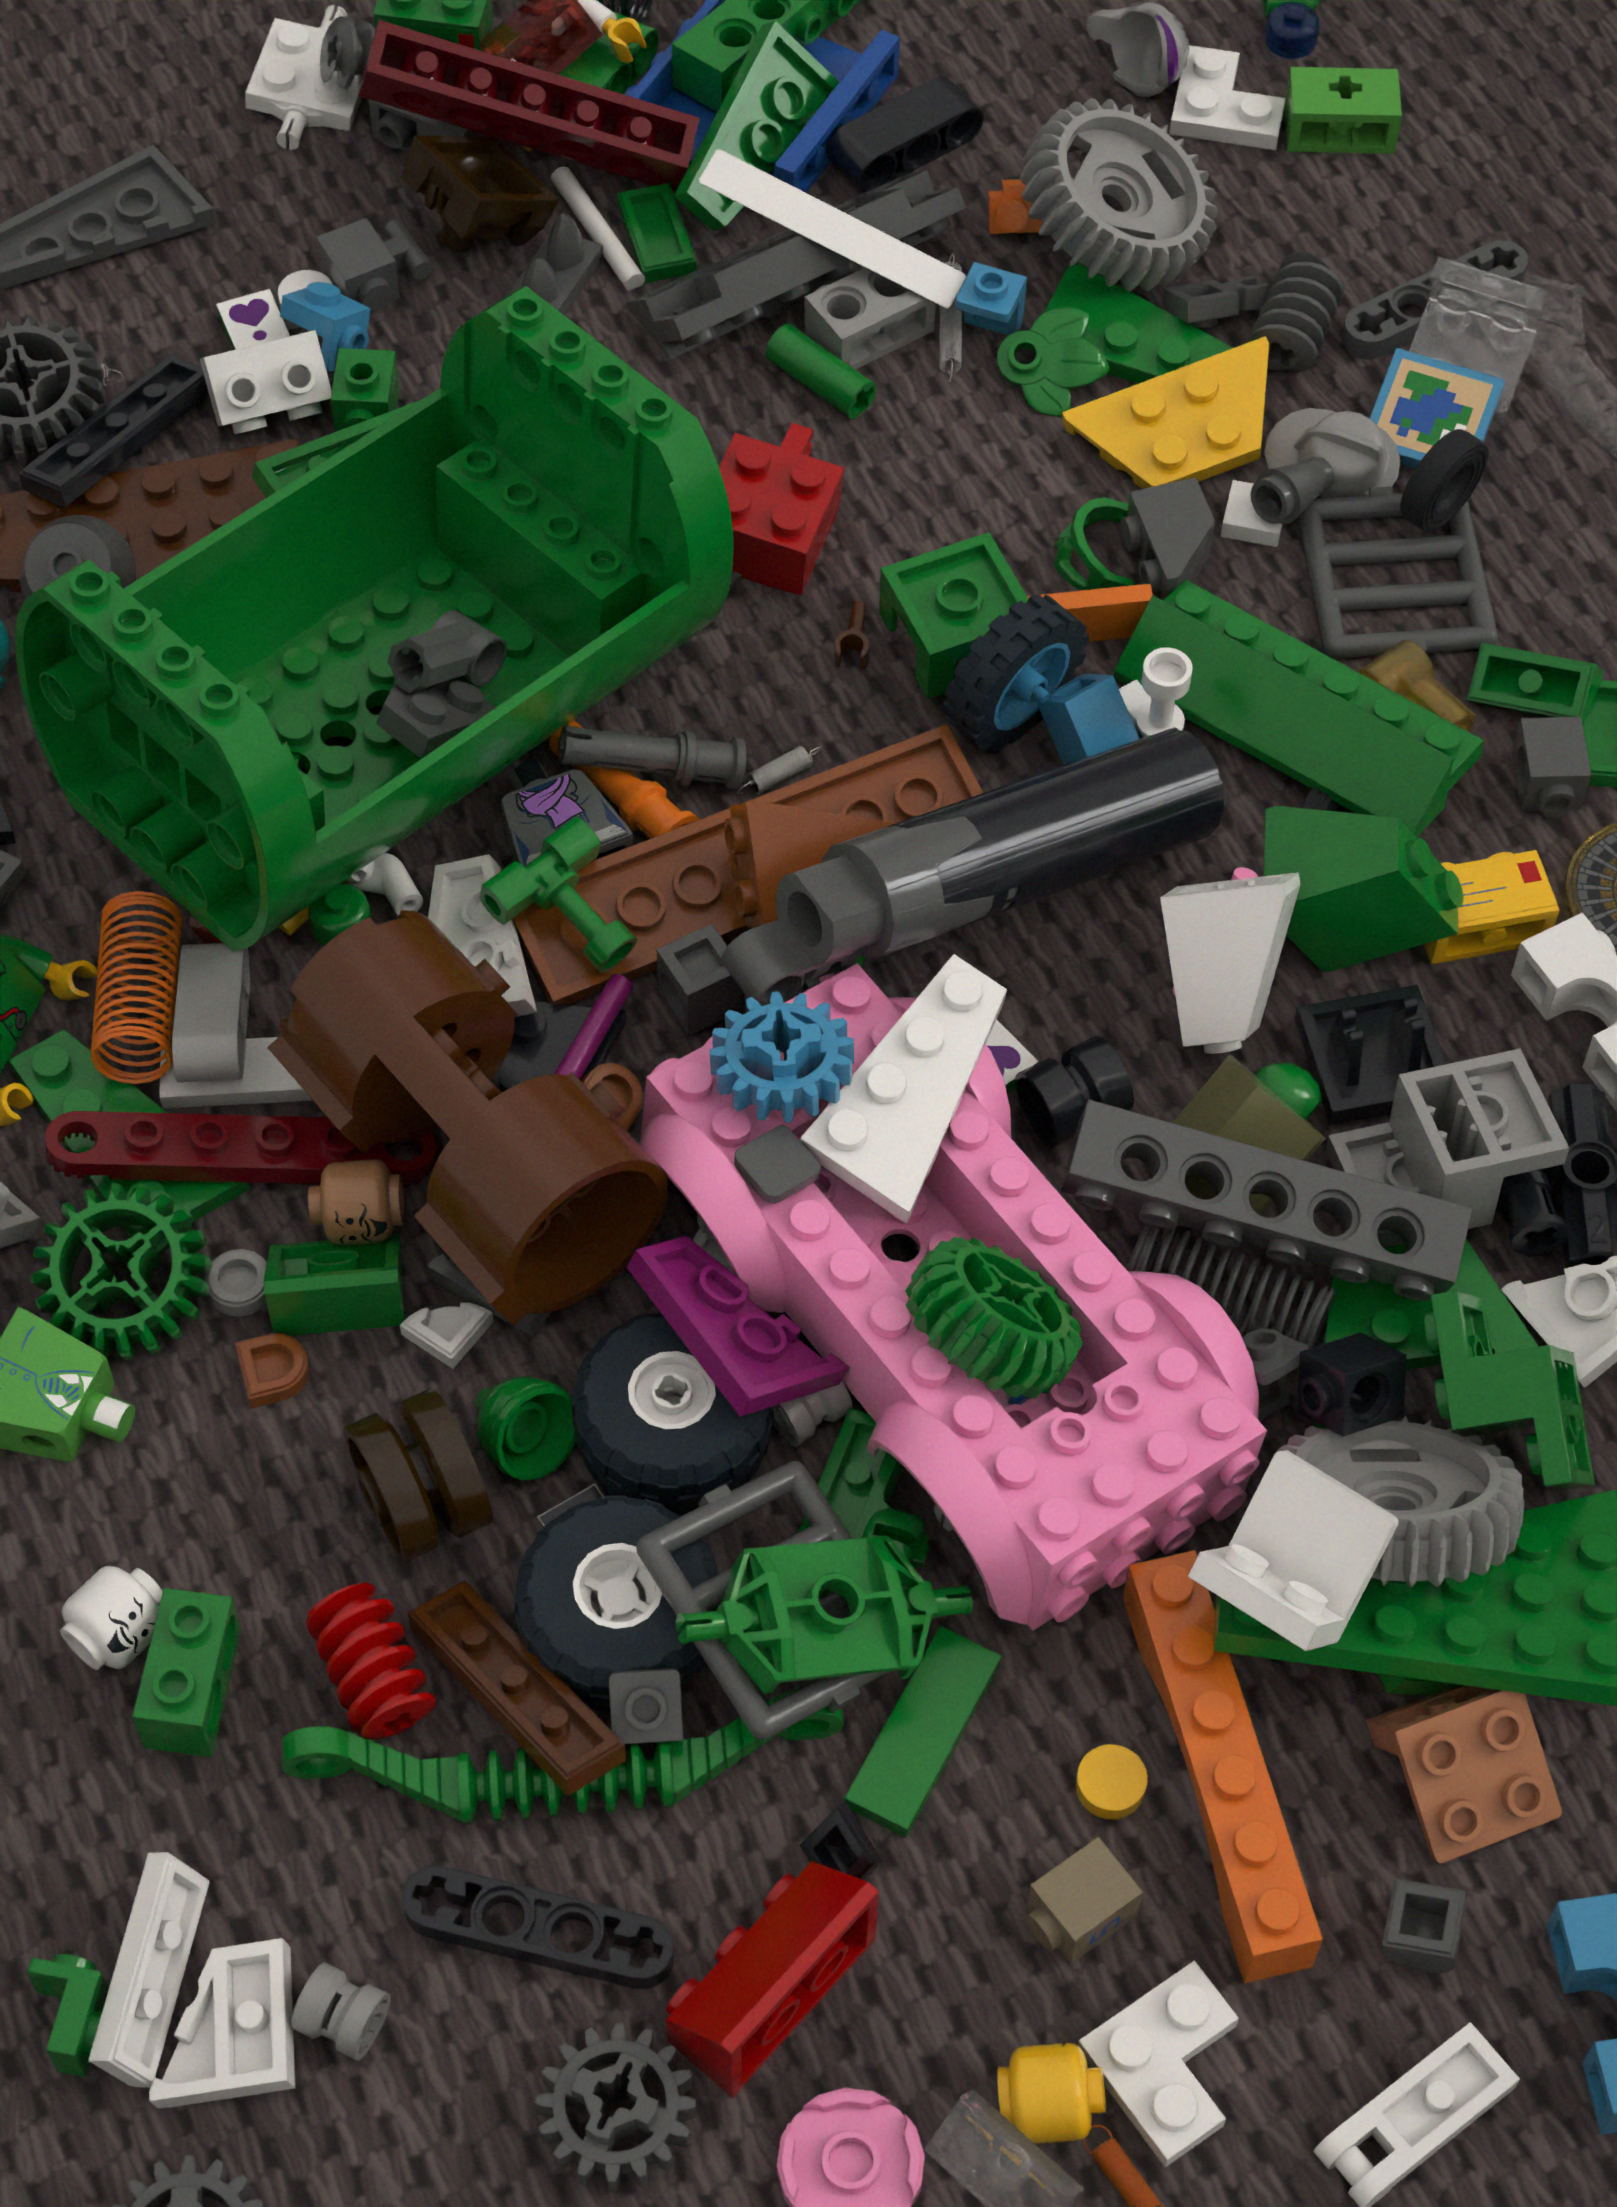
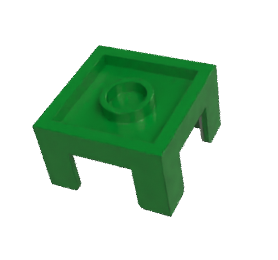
[879,532,1028,700]

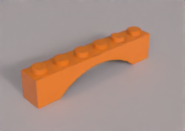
[1123,1550,1323,1984]

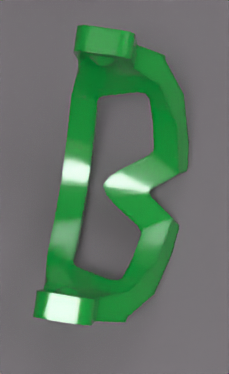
[1053,497,1135,591]

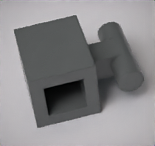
[316,217,433,311]

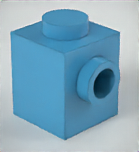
[1036,673,1139,765]

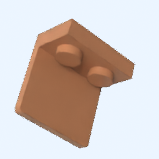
[1366,1685,1562,1863]

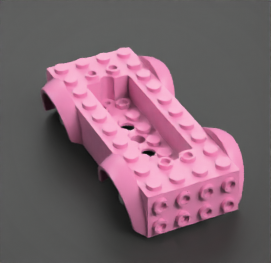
[639,963,1267,1631]

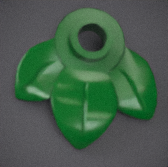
[997,308,1109,417]

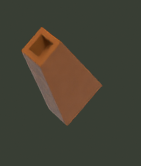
[724,801,895,929]

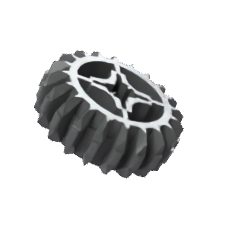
[0,313,106,466]

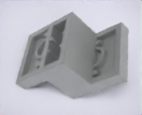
[1326,1049,1569,1248]

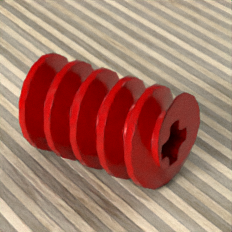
[305,1582,437,1740]

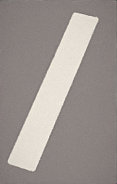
[699,149,966,308]

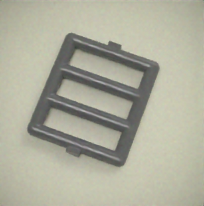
[1298,486,1498,662]
[636,1461,890,1740]

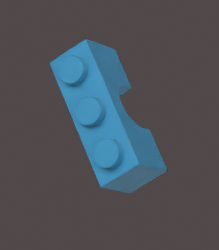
[1546,1893,1617,2135]

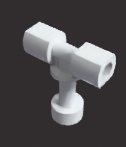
[1119,648,1192,738]

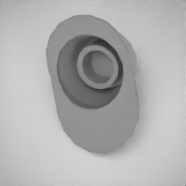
[1264,408,1401,498]

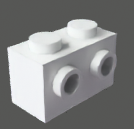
[200,330,332,434]

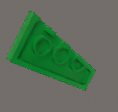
[674,21,839,231]
[9,1029,251,1238]

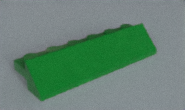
[1114,579,1484,837]

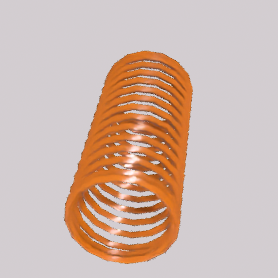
[90,891,183,1084]

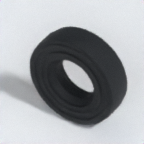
[1400,429,1489,532]

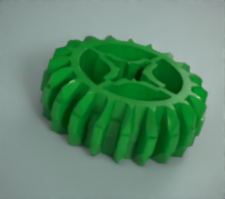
[31,1183,212,1361]
[905,1236,1083,1399]

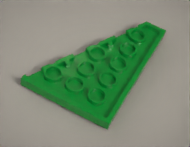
[1214,1490,1617,1706]

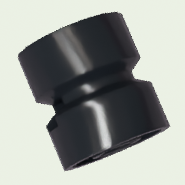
[1015,1036,1134,1148]

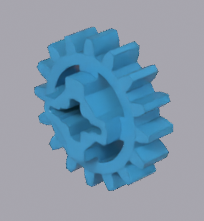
[709,991,854,1123]

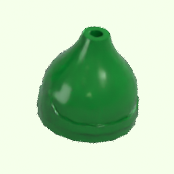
[476,1376,576,1481]

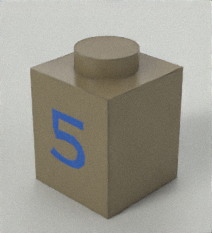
[1026,1836,1143,1965]

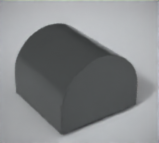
[1382,1878,1467,1973]

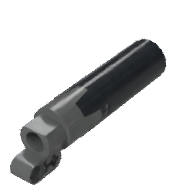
[721,727,1224,1006]

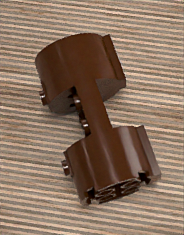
[267,910,668,1326]

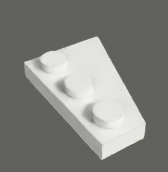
[428,854,537,1016]

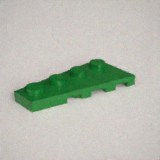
[1044,263,1233,384]

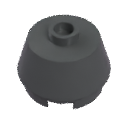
[19,515,136,599]

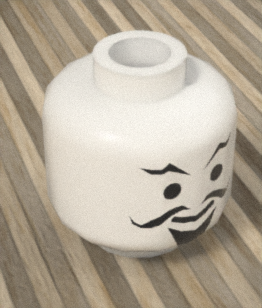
[60,1566,163,1670]

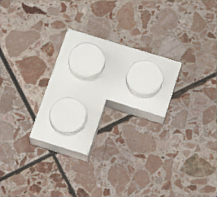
[1170,45,1285,150]
[1078,1960,1239,2167]

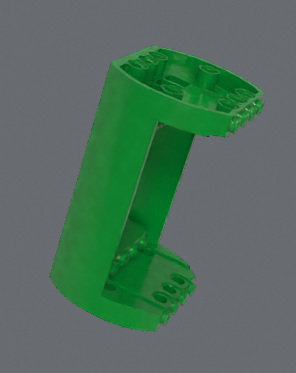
[15,286,734,951]

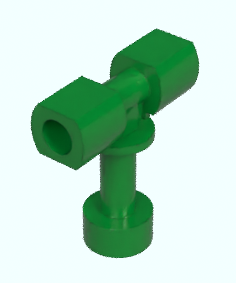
[479,816,637,973]

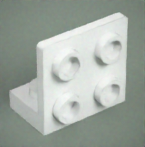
[1188,1450,1399,1651]

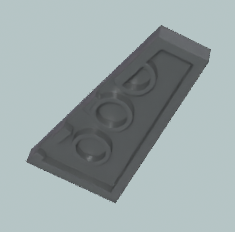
[0,145,216,290]

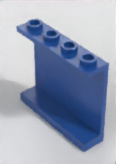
[625,0,900,193]

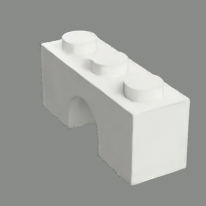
[1511,912,1617,1112]

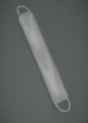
[939,253,962,382]

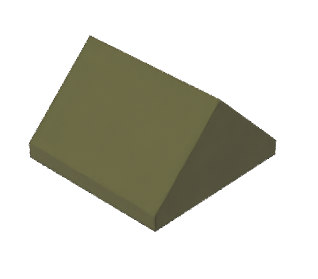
[1172,1055,1326,1215]

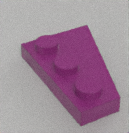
[627,1236,850,1417]

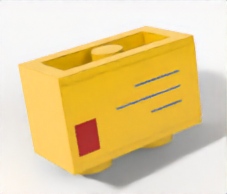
[1424,850,1559,965]

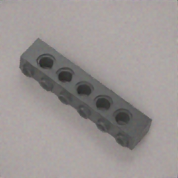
[1060,1100,1473,1301]

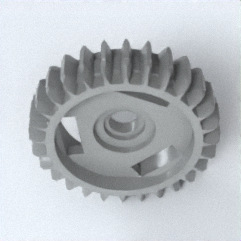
[1020,98,1218,292]
[1277,1416,1525,1589]

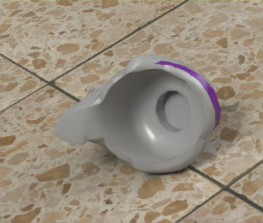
[1086,2,1190,97]

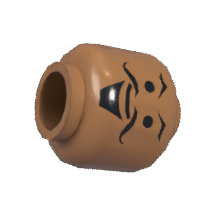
[308,1159,405,1246]

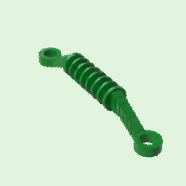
[281,1689,844,1824]

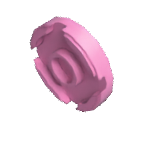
[777,2088,925,2207]

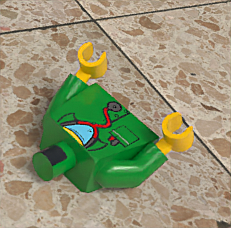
[0,934,97,1127]

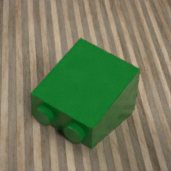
[1264,805,1463,972]

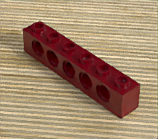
[358,20,700,191]

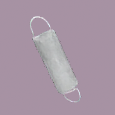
[737,746,822,795]

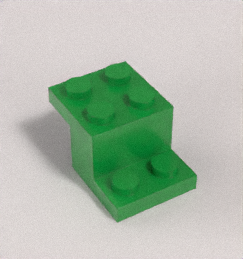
[1424,1290,1595,1489]

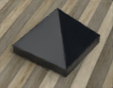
[799,1803,883,1880]

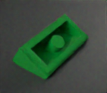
[1467,643,1604,724]

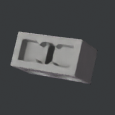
[804,267,936,369]

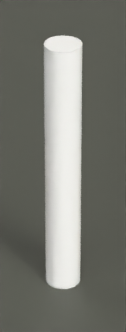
[551,166,645,291]

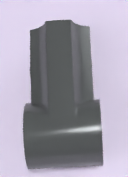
[387,610,507,693]

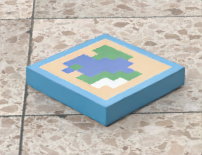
[1370,348,1505,469]

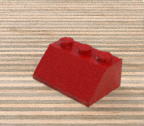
[666,1861,879,2098]

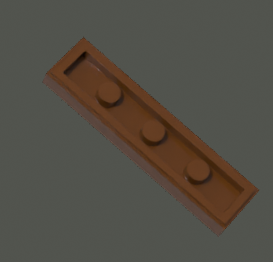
[408,1580,626,1796]

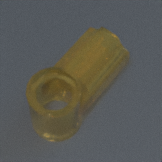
[1357,640,1476,732]

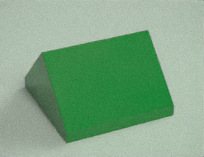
[263,1234,406,1336]

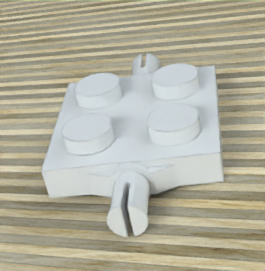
[245,5,362,150]

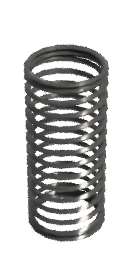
[1126,1224,1335,1349]

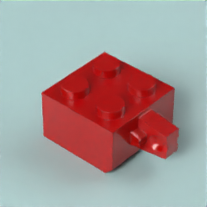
[719,423,844,595]

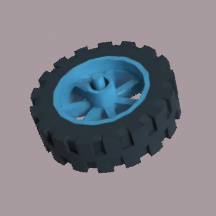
[943,594,1089,752]

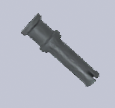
[558,725,746,791]

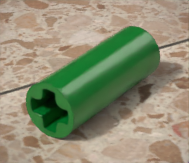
[765,324,877,419]

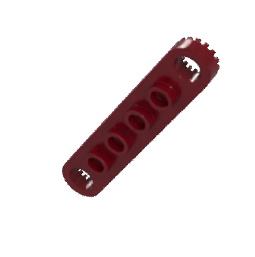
[45,1111,437,1186]

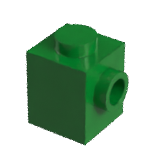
[331,348,400,432]

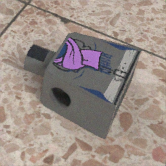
[500,760,633,866]

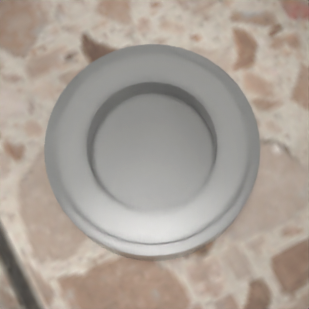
[205,1249,267,1316]

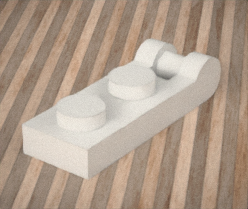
[1314,2022,1520,2207]

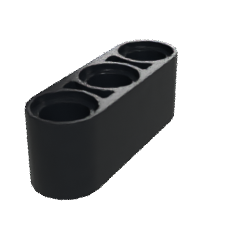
[826,76,984,193]

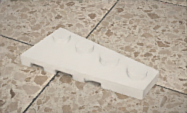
[800,954,1007,1224]

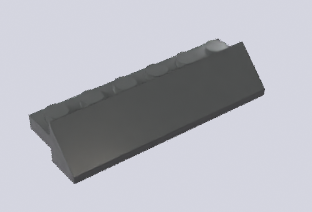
[626,170,966,360]

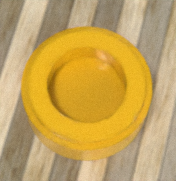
[1076,1744,1148,1820]

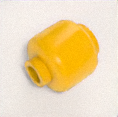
[998,2043,1106,2144]

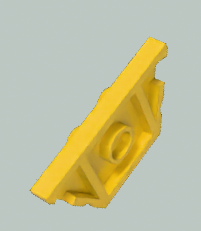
[1062,336,1269,489]

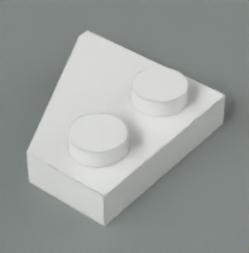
[149,1938,295,2109]

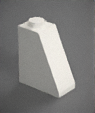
[1160,872,1301,1054]

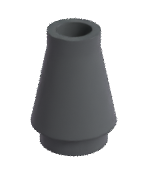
[1251,457,1334,524]

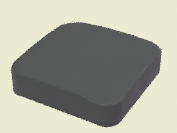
[734,1125,821,1204]

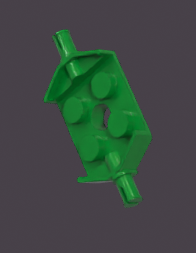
[676,1536,973,1694]

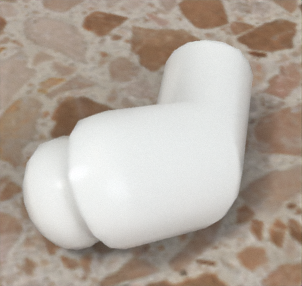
[346,853,423,916]

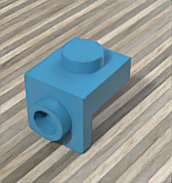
[956,262,1027,335]
[280,282,371,372]

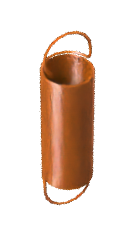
[1083,2125,1164,2207]

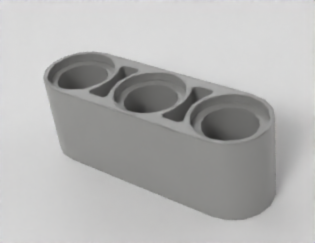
[172,943,250,1083]

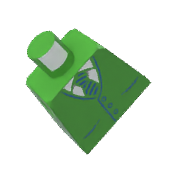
[0,1307,135,1462]

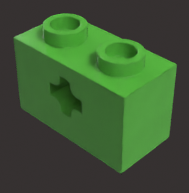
[1284,67,1402,154]

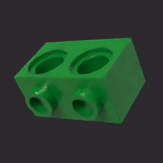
[133,1588,242,1757]

